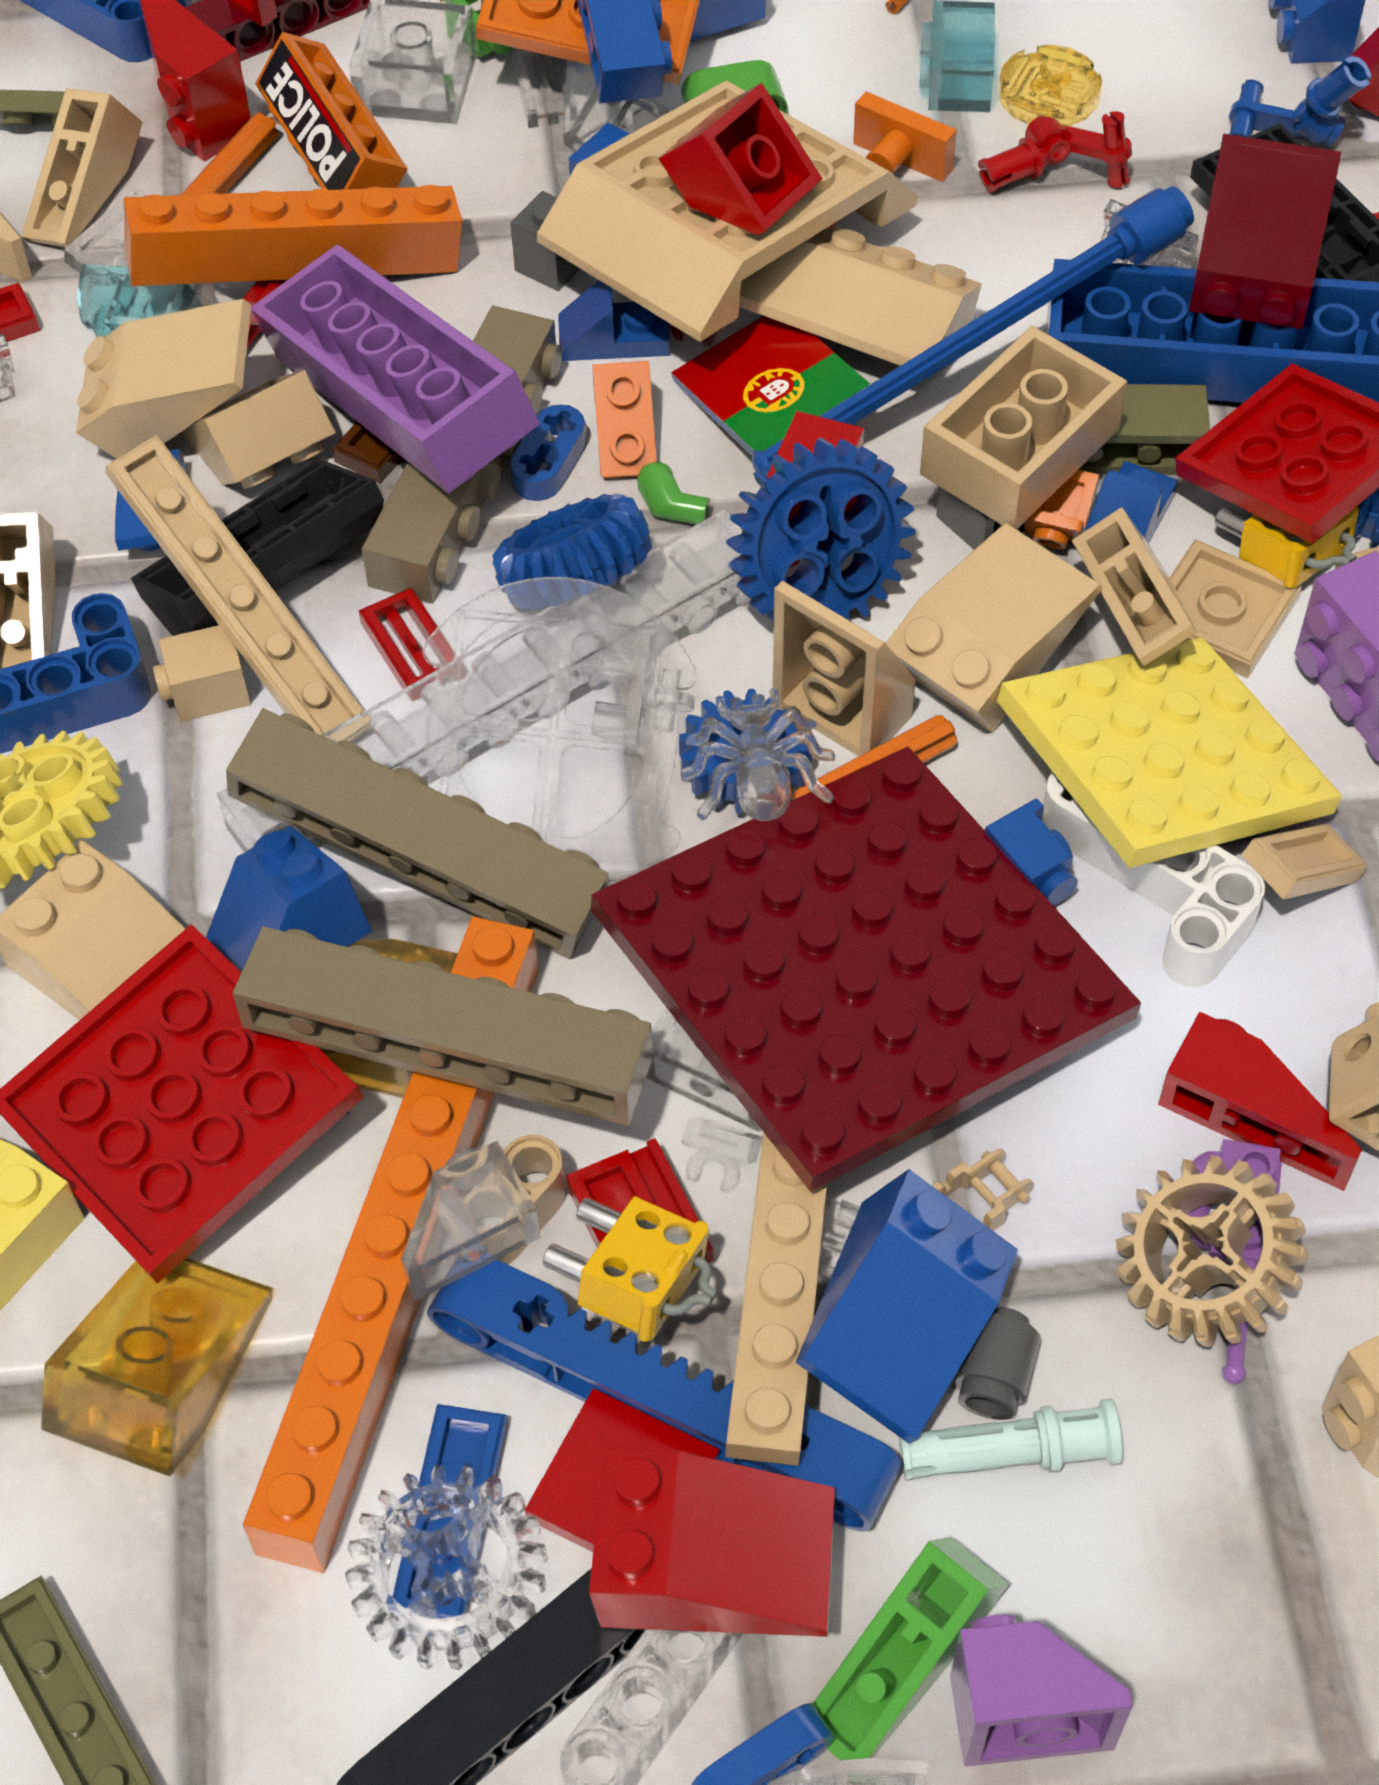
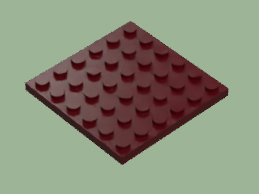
[591,746,1141,1192]

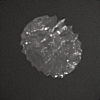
[345,1464,548,1671]

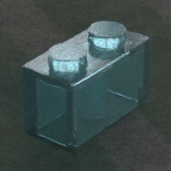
[919,0,995,112]

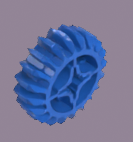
[492,494,653,610]

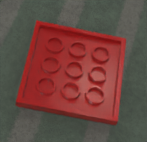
[0,924,364,1284]

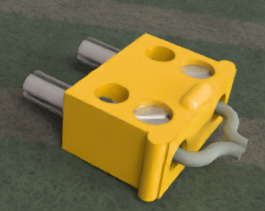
[1215,507,1359,588]
[542,1196,717,1342]

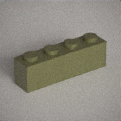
[1078,384,1210,475]

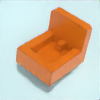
[1024,470,1099,550]

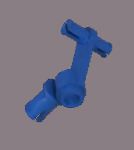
[1229,56,1371,146]

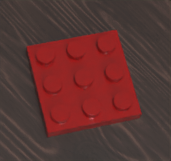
[1175,363,1379,544]

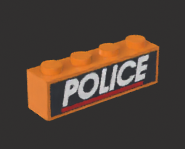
[255,32,408,190]

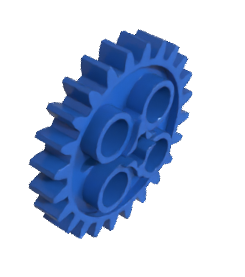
[726,438,915,622]

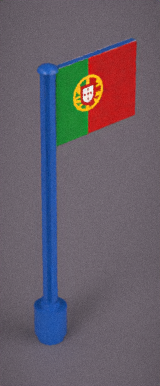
[671,186,1194,475]

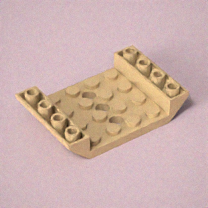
[537,80,918,342]

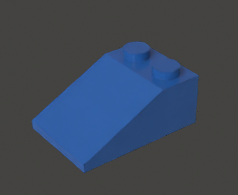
[795,1169,1018,1443]

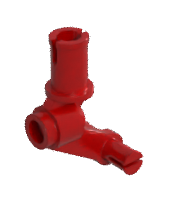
[978,111,1132,193]

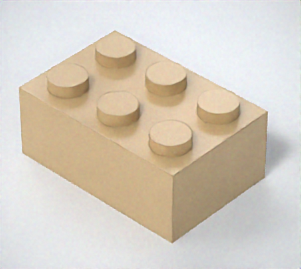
[920,325,1127,530]

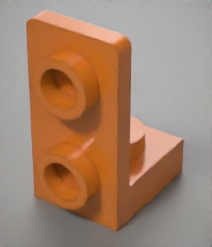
[592,361,657,479]

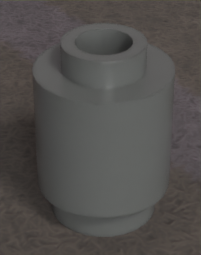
[955,1307,1040,1420]

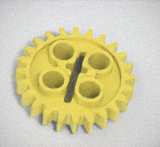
[0,731,123,889]

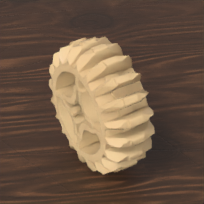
[1115,1155,1308,1347]

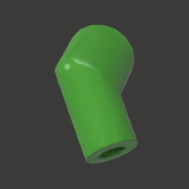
[637,462,710,526]

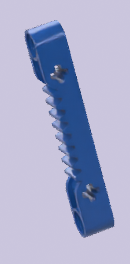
[427,1250,902,1532]

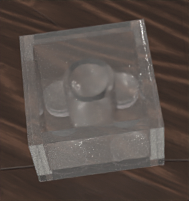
[349,0,477,124]

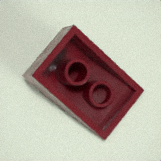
[1189,134,1342,329]

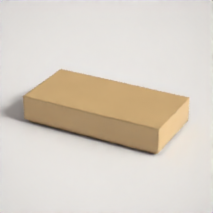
[1241,824,1368,900]

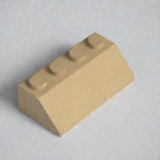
[739,228,982,366]

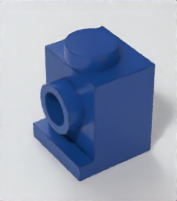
[985,798,1078,905]

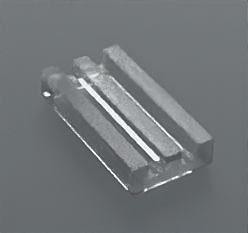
[510,47,579,128]

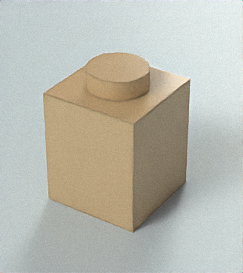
[153,625,251,722]

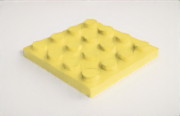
[996,637,1342,868]

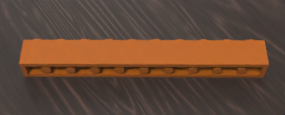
[243,916,539,1573]

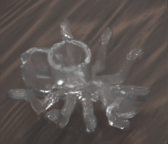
[680,688,835,821]

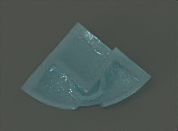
[78,264,196,337]

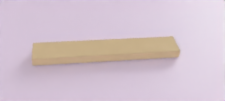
[105,435,375,744]

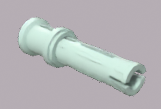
[899,1398,1123,1480]

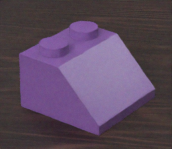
[950,1614,1133,1767]

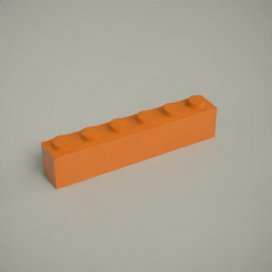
[124,185,463,286]

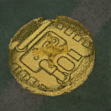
[998,44,1102,126]

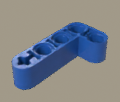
[20,0,192,63]
[0,593,151,754]

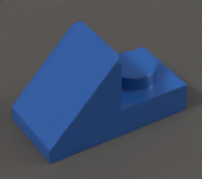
[558,280,670,361]
[1078,461,1178,555]

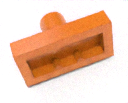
[853,91,957,182]

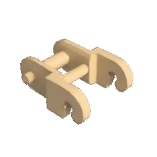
[933,1148,1034,1231]

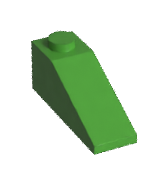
[813,1537,1009,1775]

